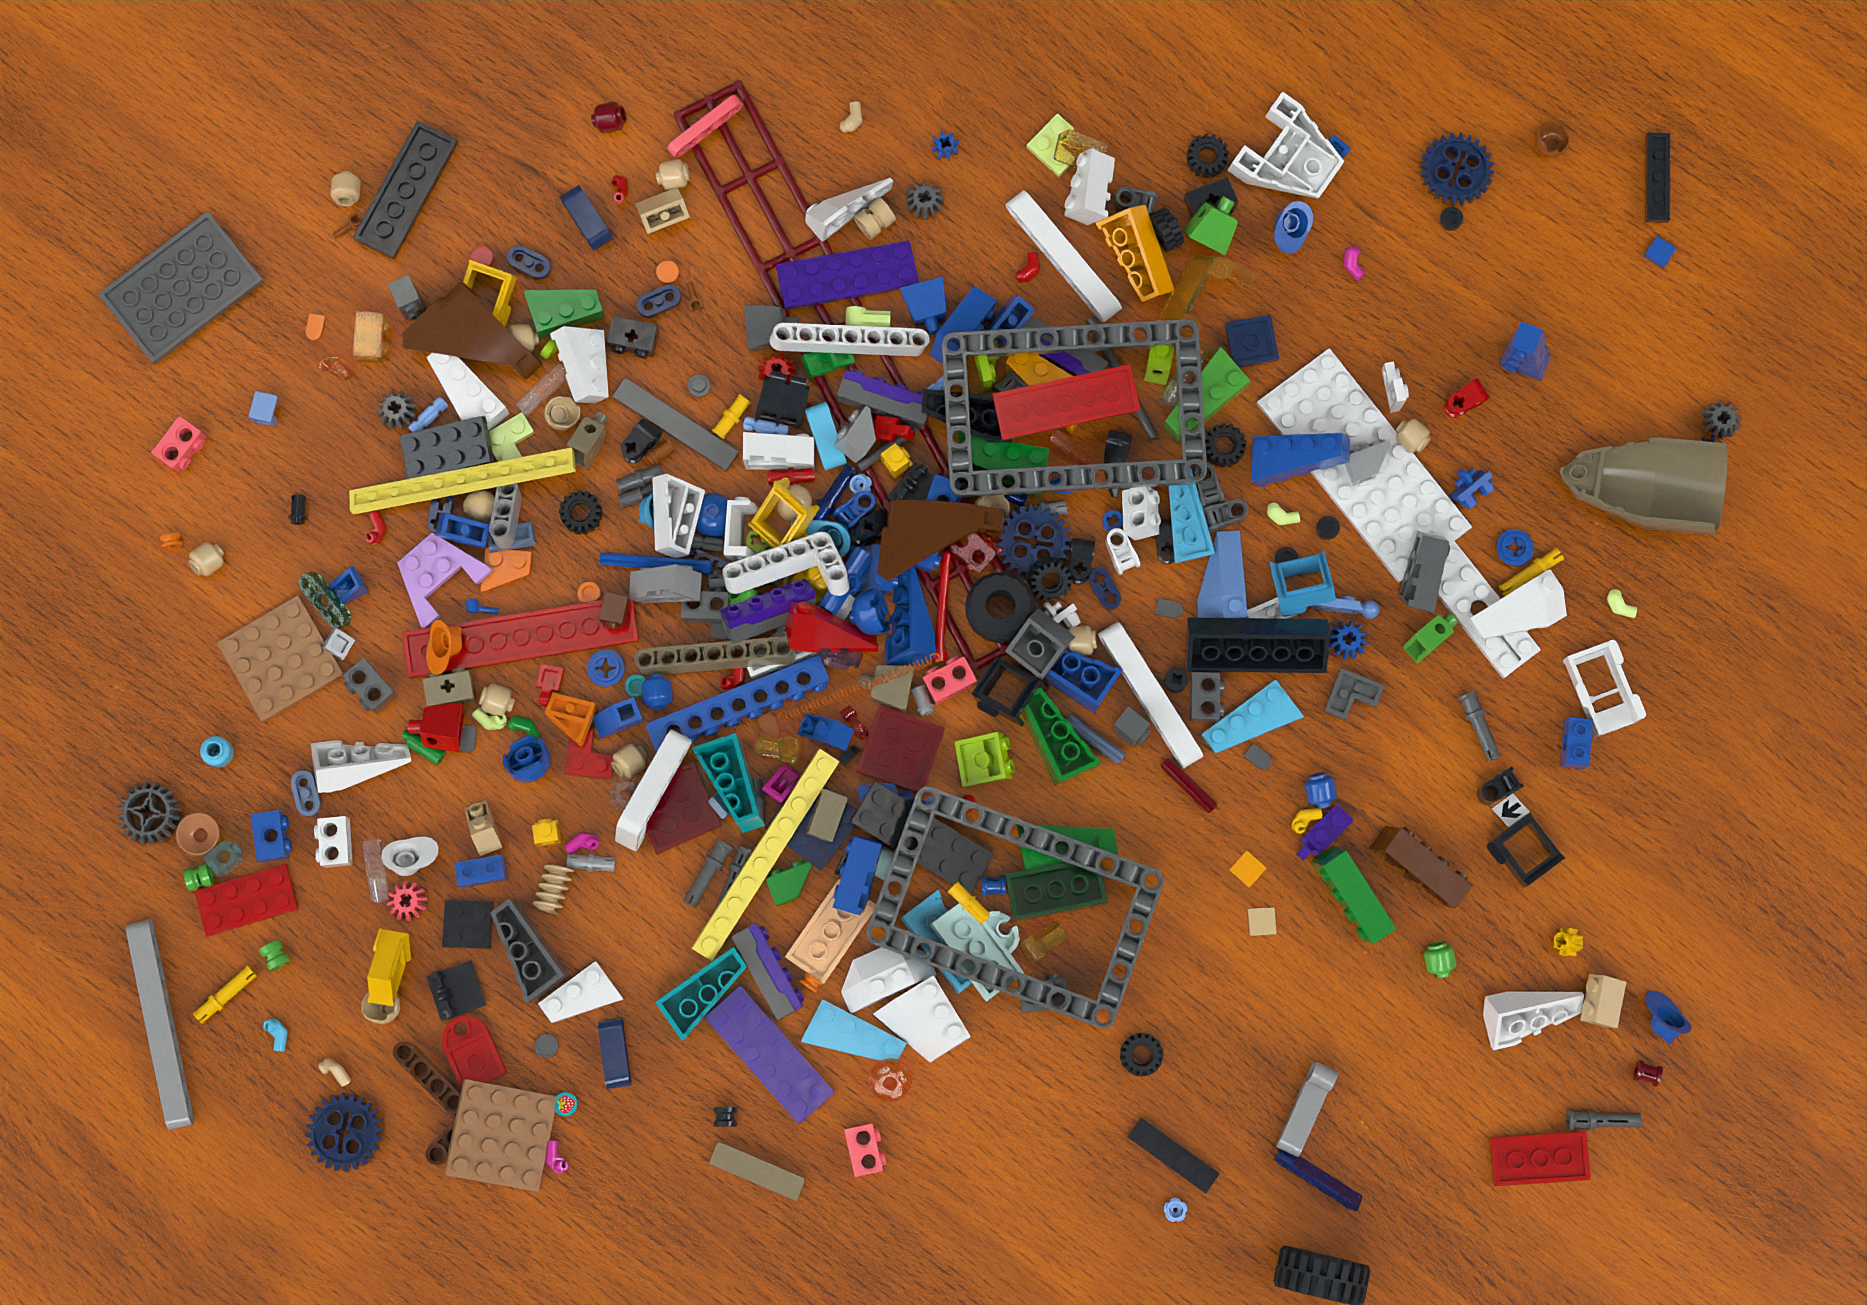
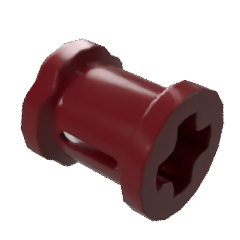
[1633,1060,1663,1087]

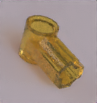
[1018,921,1068,965]

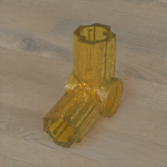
[754,734,803,765]

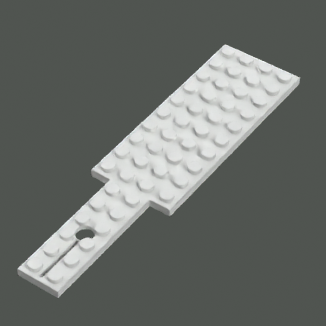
[1256,348,1541,679]

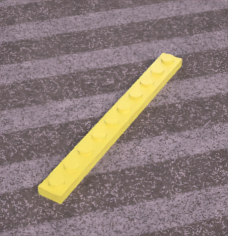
[349,448,576,514]
[691,749,840,961]

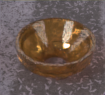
[869,1058,912,1102]

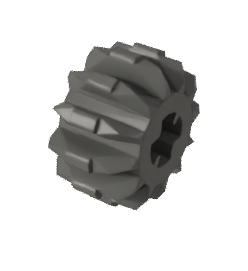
[905,180,944,221]
[376,390,416,430]
[1701,400,1742,440]

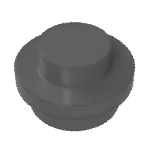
[688,374,711,398]

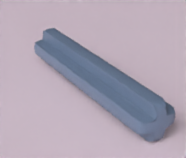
[1066,715,1125,764]

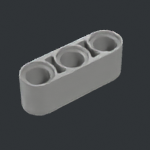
[489,483,522,548]

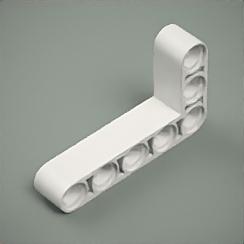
[722,532,849,596]
[615,729,692,852]

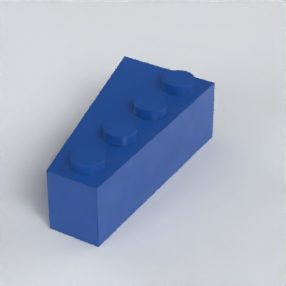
[1251,433,1351,487]

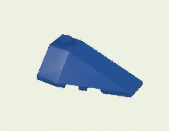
[885,566,936,666]

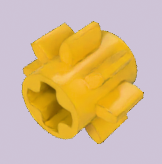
[1554,928,1583,957]

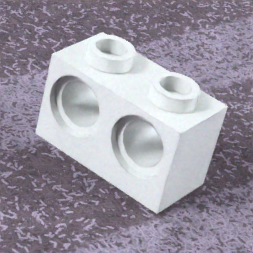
[1122,487,1161,541]
[314,816,353,868]

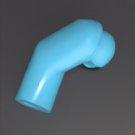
[263,1018,288,1052]

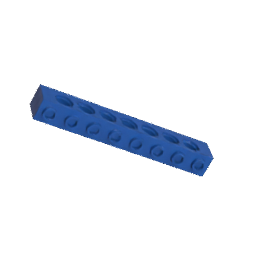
[645,655,830,752]

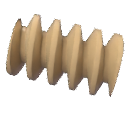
[532,864,574,916]

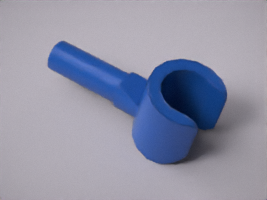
[466,599,499,614]

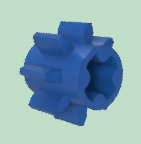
[932,131,959,161]

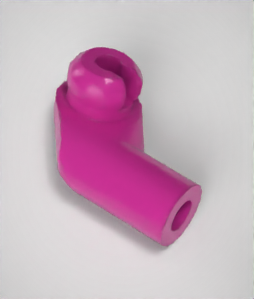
[564,832,599,854]

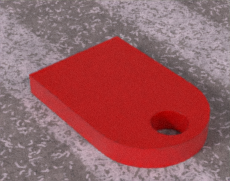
[442,1016,507,1089]

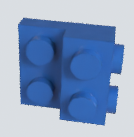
[848,544,898,594]

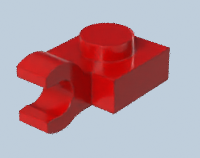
[874,415,915,443]
[535,664,565,707]

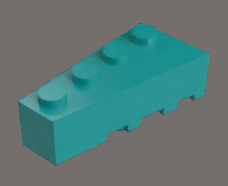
[692,733,765,833]
[655,946,747,1042]

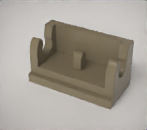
[805,789,848,842]

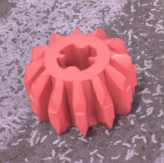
[387,881,428,922]

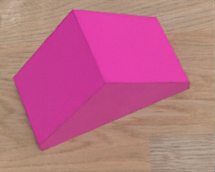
[762,764,801,806]

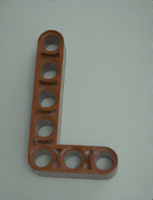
[393,1041,461,1165]

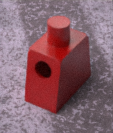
[408,703,465,752]

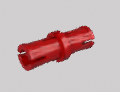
[768,467,815,485]

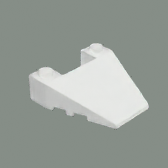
[1227,92,1344,199]

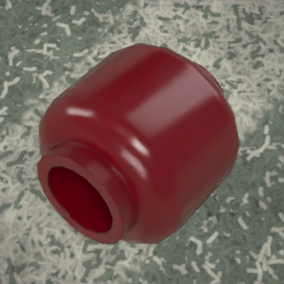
[591,101,627,134]

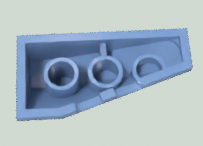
[1197,531,1247,618]

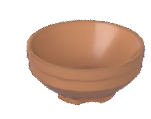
[176,813,220,856]

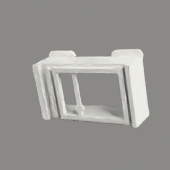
[1563,640,1646,738]

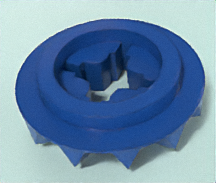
[1496,529,1534,567]
[587,650,625,687]

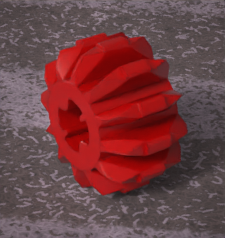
[758,353,796,385]

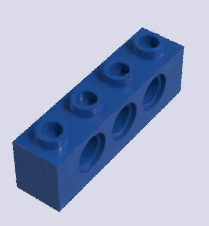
[914,474,962,573]

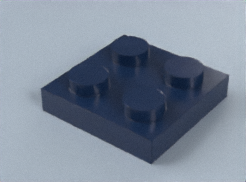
[1225,315,1279,368]

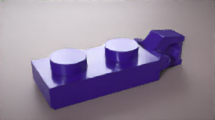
[1296,804,1354,861]

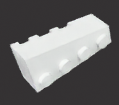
[427,353,509,431]

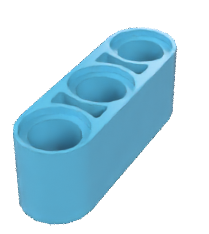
[804,402,847,471]

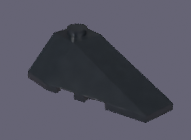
[921,389,1012,443]

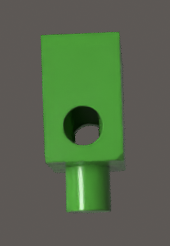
[1183,196,1238,255]
[1403,613,1457,664]

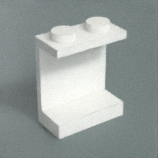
[724,497,759,562]

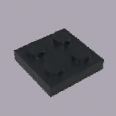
[442,900,493,949]

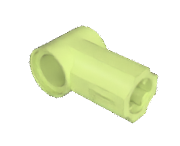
[845,306,891,327]

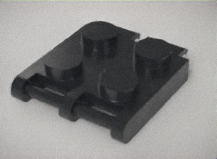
[754,371,810,429]

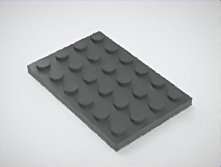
[98,211,264,365]

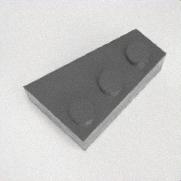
[1398,531,1450,613]

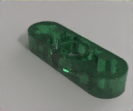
[299,571,351,629]

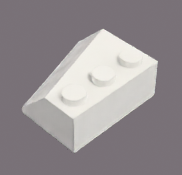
[873,976,971,1063]

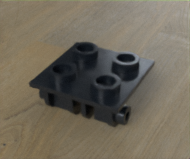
[887,462,945,501]
[427,961,486,1021]

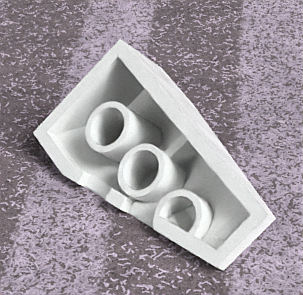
[1469,570,1567,639]
[1483,992,1584,1050]

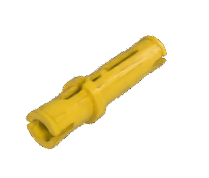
[1498,548,1564,597]
[192,965,257,1024]

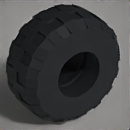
[965,572,1035,643]

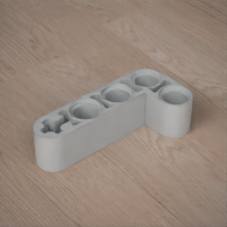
[1276,1061,1339,1157]

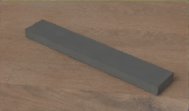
[612,378,739,472]

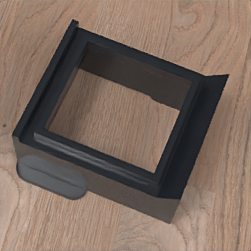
[971,656,1049,727]
[1486,813,1565,888]

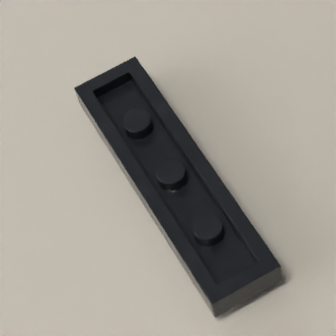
[1645,132,1670,223]
[1128,1118,1219,1193]

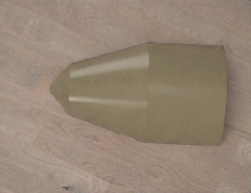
[1560,437,1728,536]

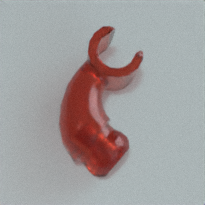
[840,705,869,740]

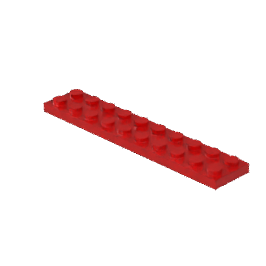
[402,596,639,679]

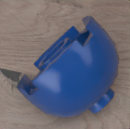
[695,492,730,538]
[849,587,890,635]
[503,736,551,783]

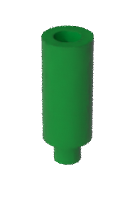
[401,730,446,766]

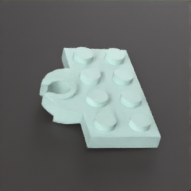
[930,903,1024,1001]

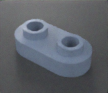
[291,770,322,817]

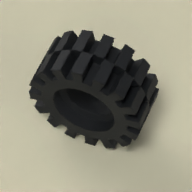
[1186,134,1229,178]
[1149,207,1184,252]
[1205,423,1246,468]
[559,490,602,535]
[1028,557,1072,602]
[1120,1033,1164,1077]

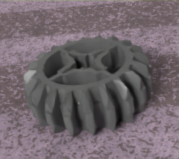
[117,782,182,845]

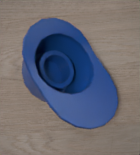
[1274,201,1313,253]
[1645,991,1692,1043]

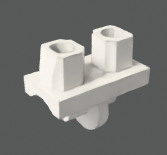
[1043,602,1081,628]

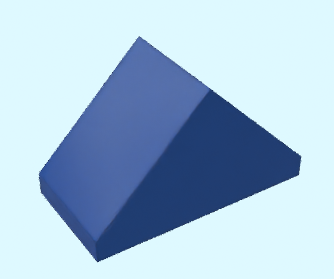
[327,566,369,608]

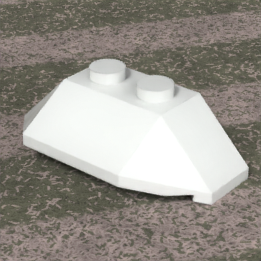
[841,947,937,1014]

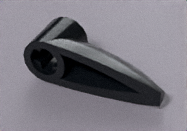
[1104,430,1132,498]

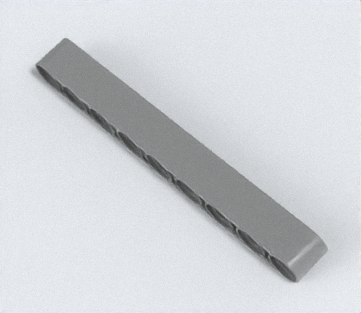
[126,919,194,1130]

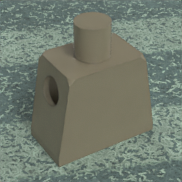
[567,412,608,470]
[859,665,914,713]

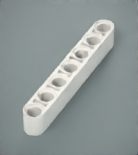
[1005,190,1122,323]
[769,323,930,356]
[1098,621,1203,769]

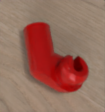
[1016,252,1039,283]

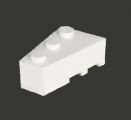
[653,474,705,558]

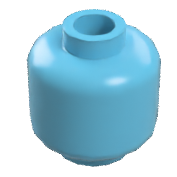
[200,736,234,768]

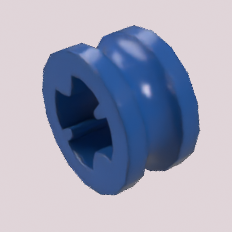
[1102,510,1123,532]

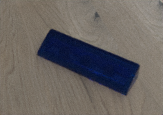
[1273,1149,1362,1212]

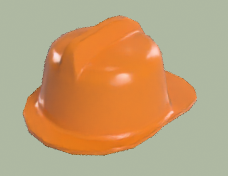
[426,619,462,675]

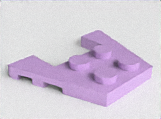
[397,533,494,628]

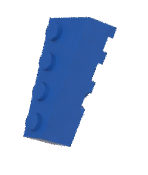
[1017,650,1123,713]

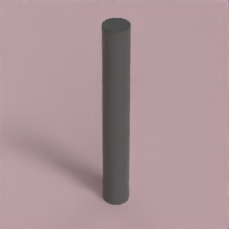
[857,425,919,471]

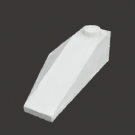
[805,178,893,242]
[311,740,411,793]

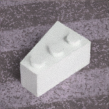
[1064,148,1115,225]
[550,326,609,404]
[743,432,815,470]

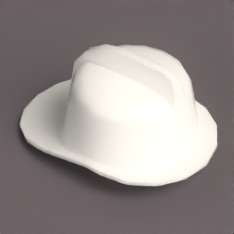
[381,836,439,876]

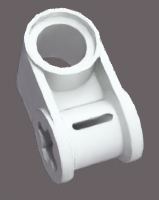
[1105,528,1141,575]

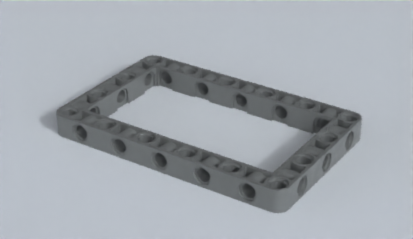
[942,319,1207,497]
[866,786,1164,1028]

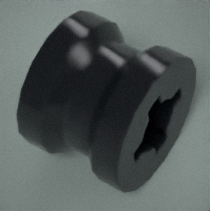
[1164,668,1188,693]
[713,1107,737,1127]

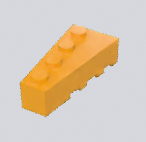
[1096,205,1175,302]
[1005,352,1078,434]

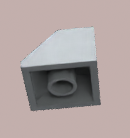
[1005,609,1076,680]

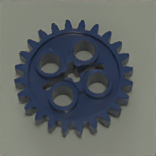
[1419,133,1494,206]
[996,504,1071,579]
[305,1093,385,1172]

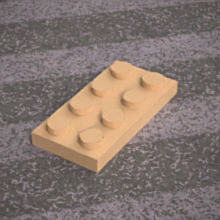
[785,879,876,984]

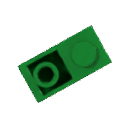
[766,860,812,907]

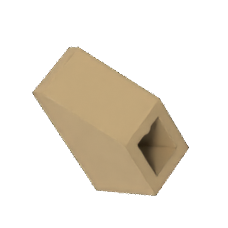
[464,800,502,856]

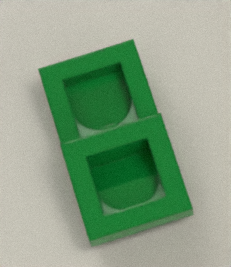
[801,352,855,379]

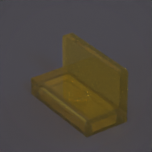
[1053,129,1108,168]

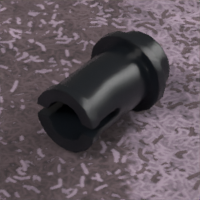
[288,495,307,525]

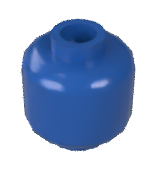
[641,674,673,710]
[1304,772,1337,808]

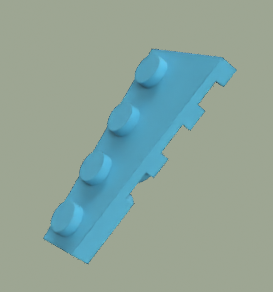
[1201,680,1304,754]

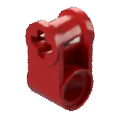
[1444,378,1490,418]

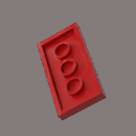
[194,864,299,937]
[1489,1132,1591,1186]

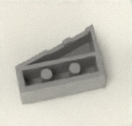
[629,564,702,603]

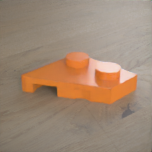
[481,548,533,593]
[545,692,597,747]

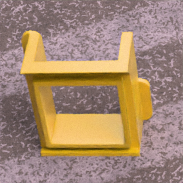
[463,260,517,327]
[748,477,820,548]
[367,928,411,1006]

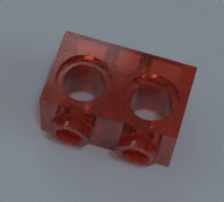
[949,531,1003,573]

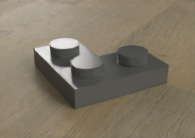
[1324,668,1385,720]

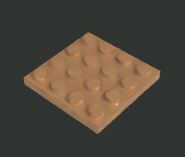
[217,596,344,723]
[443,1079,556,1192]

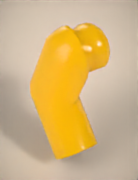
[1292,808,1322,834]

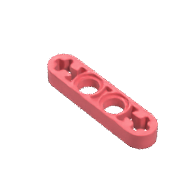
[667,95,743,158]

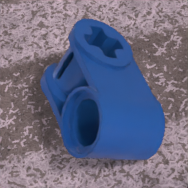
[832,490,876,532]

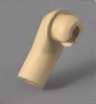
[840,101,862,133]
[318,1058,351,1087]

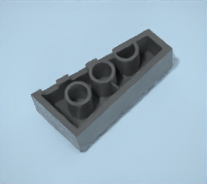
[490,898,570,1004]

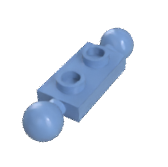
[1306,596,1380,619]

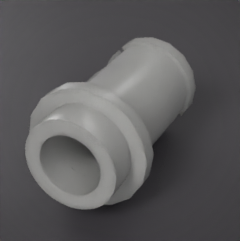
[911,685,935,717]

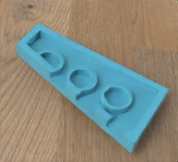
[1169,466,1215,564]
[901,890,972,994]
[801,999,907,1064]

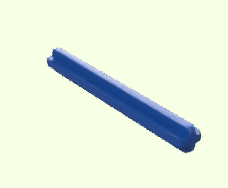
[599,552,713,573]

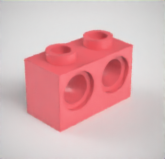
[151,416,206,473]
[923,656,977,705]
[844,1123,887,1177]

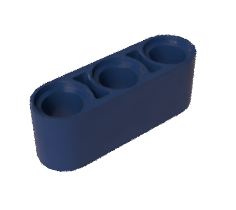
[560,185,613,251]
[598,1017,631,1089]

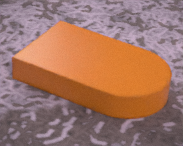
[305,313,326,341]

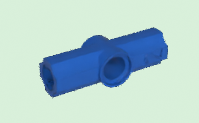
[819,547,873,615]

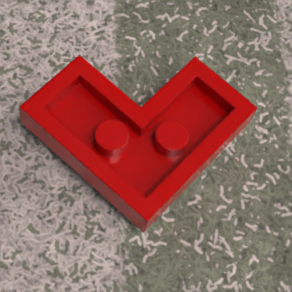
[564,729,613,780]

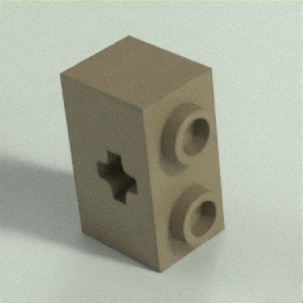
[423,668,477,706]

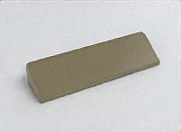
[709,1141,806,1201]

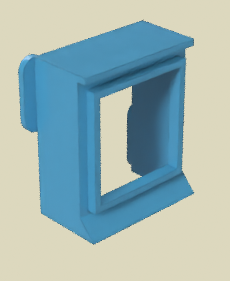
[1269,550,1336,617]

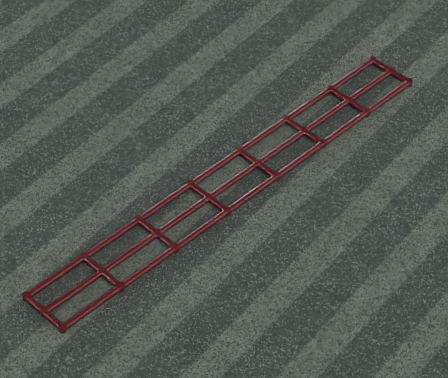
[674,80,1011,672]

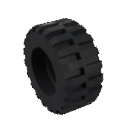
[1273,1245,1371,1305]

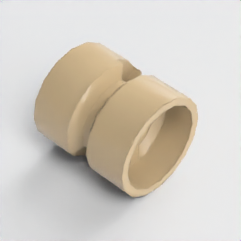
[853,197,896,240]

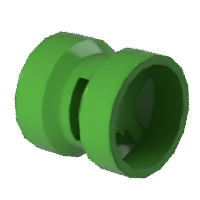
[183,863,214,892]
[259,940,291,972]

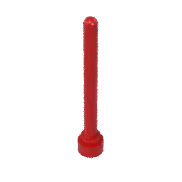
[929,550,951,662]

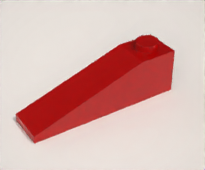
[785,601,879,653]

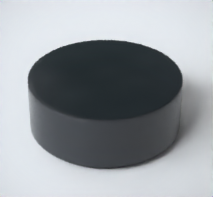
[1439,207,1463,231]
[1316,516,1340,540]
[1274,547,1298,563]

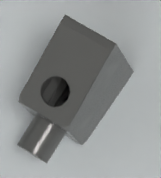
[744,305,799,352]

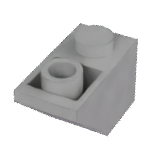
[834,405,876,463]
[1344,439,1391,486]

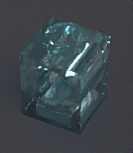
[203,840,244,878]

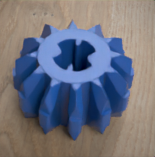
[1329,620,1368,660]

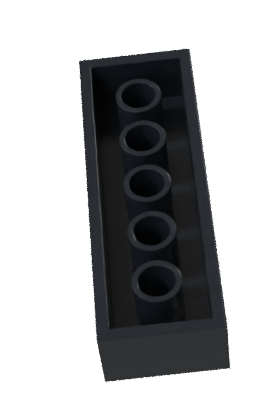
[1185,618,1330,673]

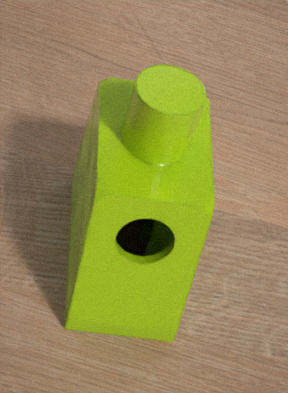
[1144,344,1174,385]

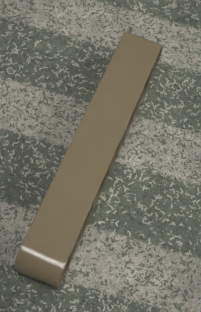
[634,637,797,676]

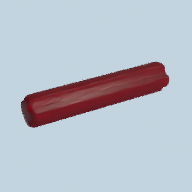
[1161,758,1217,813]

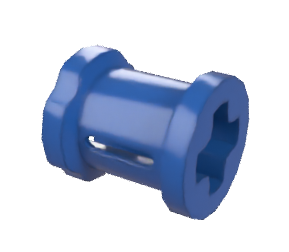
[981,875,1006,897]

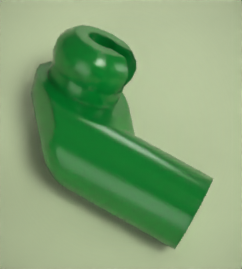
[507,715,541,739]

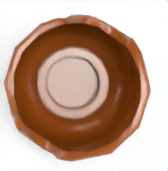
[1535,121,1570,157]

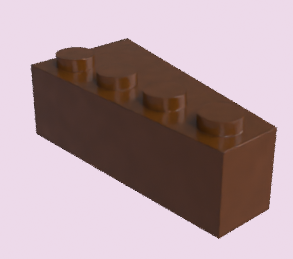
[1369,826,1472,909]

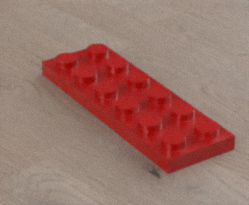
[992,364,1140,441]

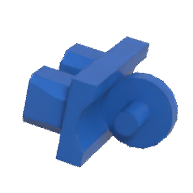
[1449,468,1495,509]

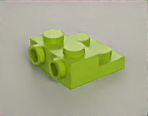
[974,340,999,393]
[955,732,1015,788]

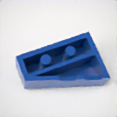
[930,286,997,364]
[1499,321,1551,381]
[832,835,884,915]

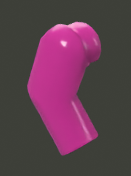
[1343,246,1365,281]
[545,1141,569,1174]

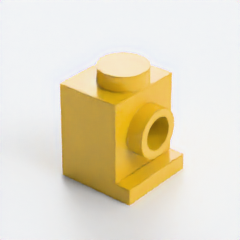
[881,443,913,478]
[532,819,561,847]

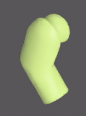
[1267,503,1300,525]
[1607,589,1637,618]
[472,708,507,730]

